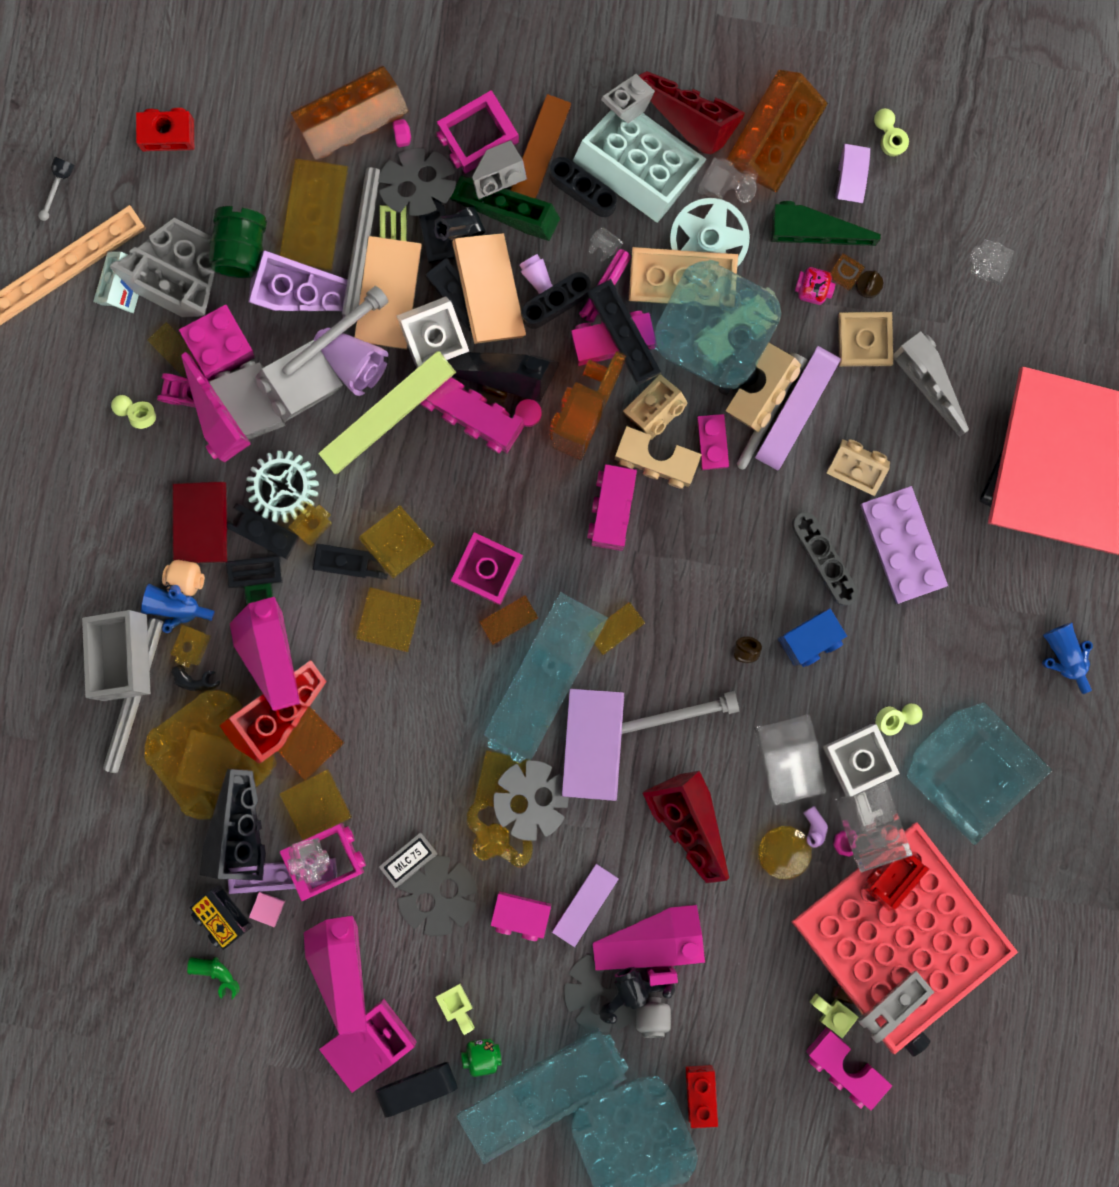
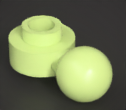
[874,108,909,156]
[111,395,156,429]
[875,703,923,735]

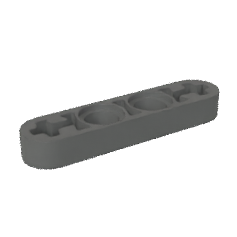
[792,512,858,606]

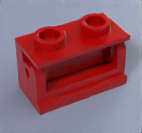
[864,847,929,911]
[685,1065,718,1128]

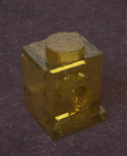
[289,503,332,547]
[171,624,211,668]

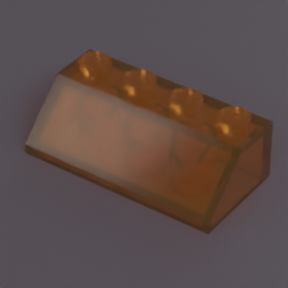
[291,66,409,160]
[727,70,828,192]

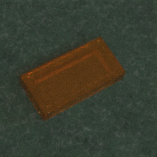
[479,595,539,645]

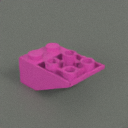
[319,999,417,1093]

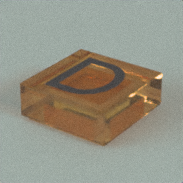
[830,253,865,291]

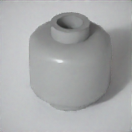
[636,997,671,1038]

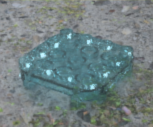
[654,259,782,389]
[571,1076,698,1187]

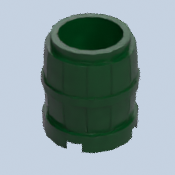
[209,206,267,278]

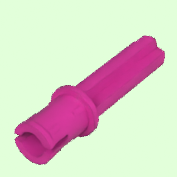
[579,249,631,323]

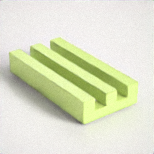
[380,205,407,241]

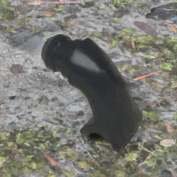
[171,665,220,691]

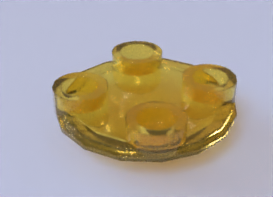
[759,826,812,879]

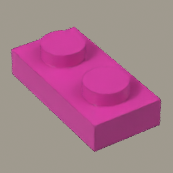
[697,414,729,470]

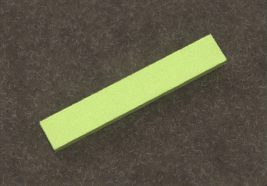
[318,351,456,474]

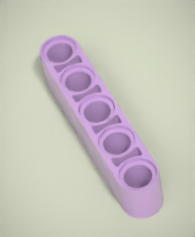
[755,346,841,471]

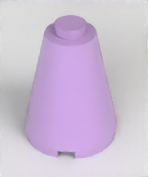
[314,328,388,396]

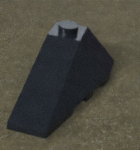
[199,769,266,880]

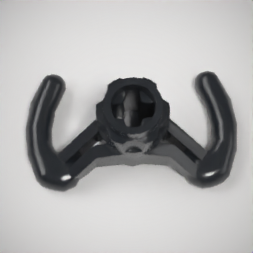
[599,967,675,1024]

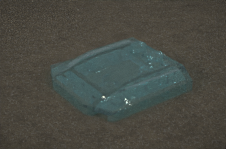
[906,702,1053,846]

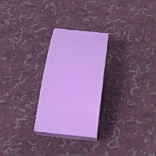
[835,144,870,203]

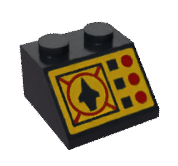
[190,885,253,950]

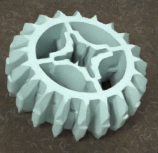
[246,451,319,523]

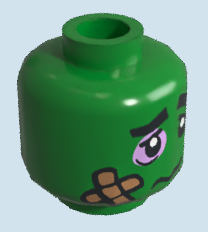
[461,1039,502,1077]

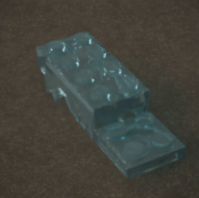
[484,592,608,763]
[457,1027,629,1164]

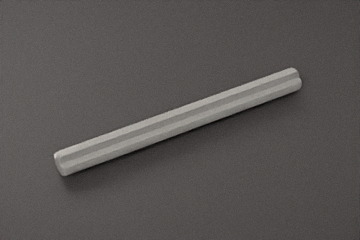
[342,167,380,318]
[103,618,164,773]

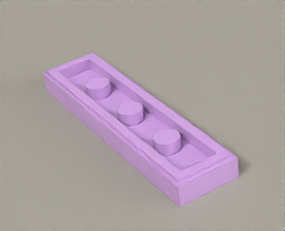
[228,858,337,894]

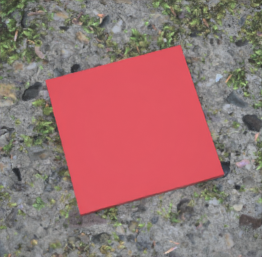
[988,367,1119,555]
[791,822,1018,1054]

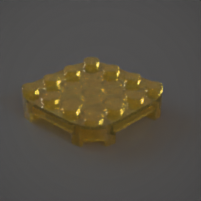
[144,690,277,820]

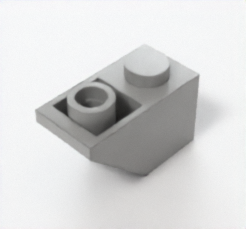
[601,74,655,123]
[472,140,527,199]

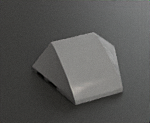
[110,218,215,317]

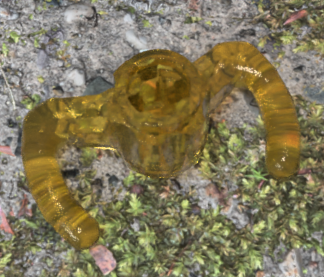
[466,799,533,868]

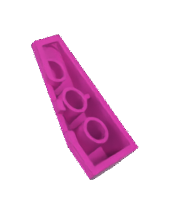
[181,352,251,462]
[230,597,300,710]
[593,905,705,970]
[304,916,367,1035]

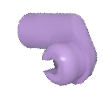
[803,806,828,848]

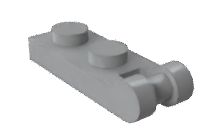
[858,971,934,1043]

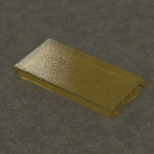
[280,159,348,271]

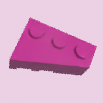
[587,464,637,551]

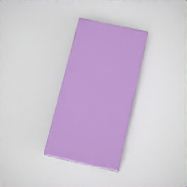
[860,486,948,604]
[562,689,624,801]

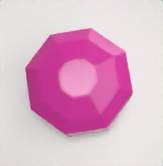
[393,119,411,147]
[833,830,861,857]

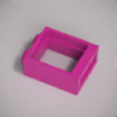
[436,90,519,174]
[280,823,366,901]

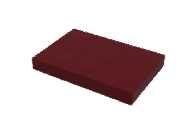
[173,482,227,563]

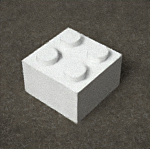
[397,297,469,368]
[823,724,900,797]

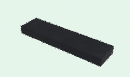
[587,279,661,386]

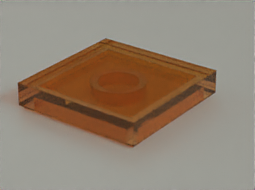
[278,706,345,780]

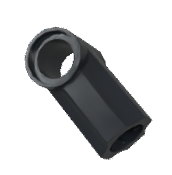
[433,207,486,241]

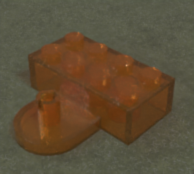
[550,351,627,461]

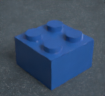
[777,608,847,667]

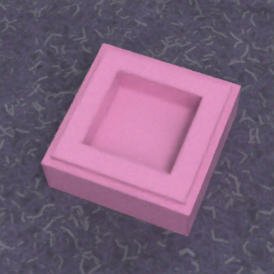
[249,892,285,927]

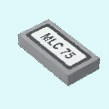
[379,833,438,888]

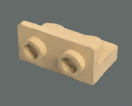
[623,374,688,440]
[827,439,890,496]

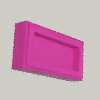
[647,966,678,986]

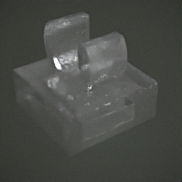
[589,227,624,262]

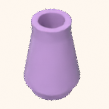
[520,254,553,294]

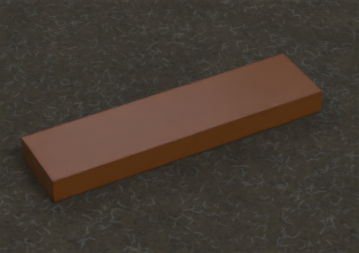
[510,94,572,198]

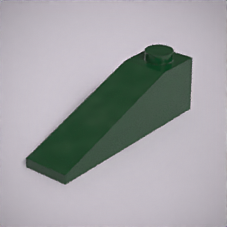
[450,175,560,241]
[771,201,881,246]

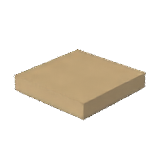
[838,312,893,367]

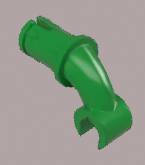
[187,957,240,1000]

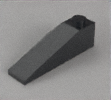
[447,352,559,402]

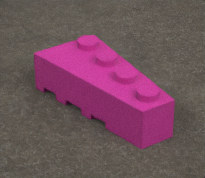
[420,377,524,454]

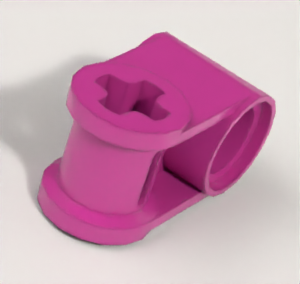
[157,373,196,408]

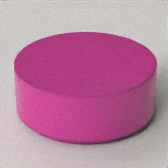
[515,399,542,427]

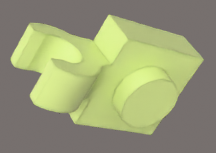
[436,984,475,1035]
[810,994,859,1039]

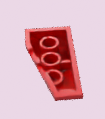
[219,660,327,764]

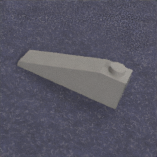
[893,331,969,437]

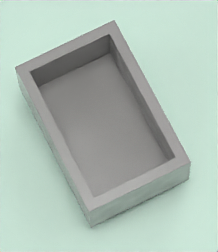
[82,610,151,701]

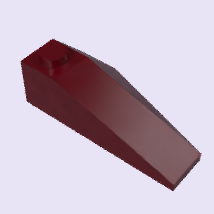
[638,71,745,155]
[642,771,729,883]

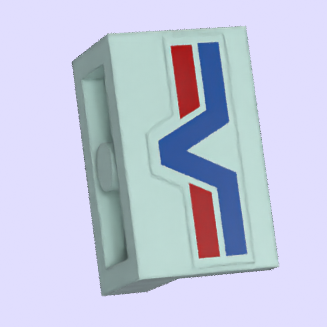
[93,252,139,313]

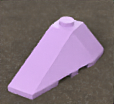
[248,251,360,311]

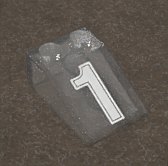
[754,714,826,806]
[835,782,913,873]

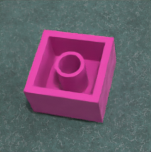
[179,305,255,382]
[451,532,523,606]

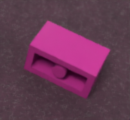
[491,891,551,941]

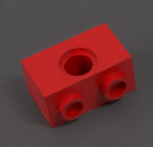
[136,108,195,152]

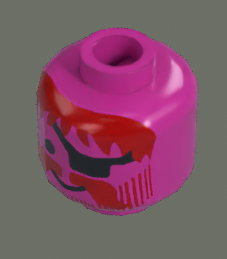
[795,267,836,305]

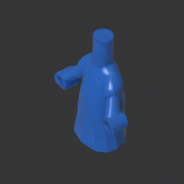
[141,584,215,633]
[1042,622,1093,694]

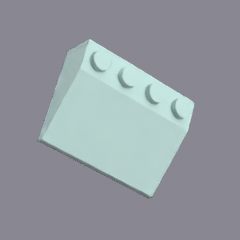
[573,110,706,223]

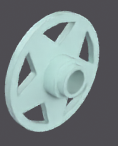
[670,198,750,267]

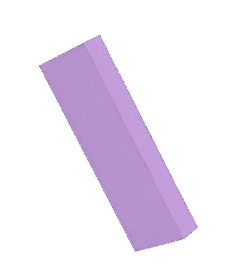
[552,864,619,947]

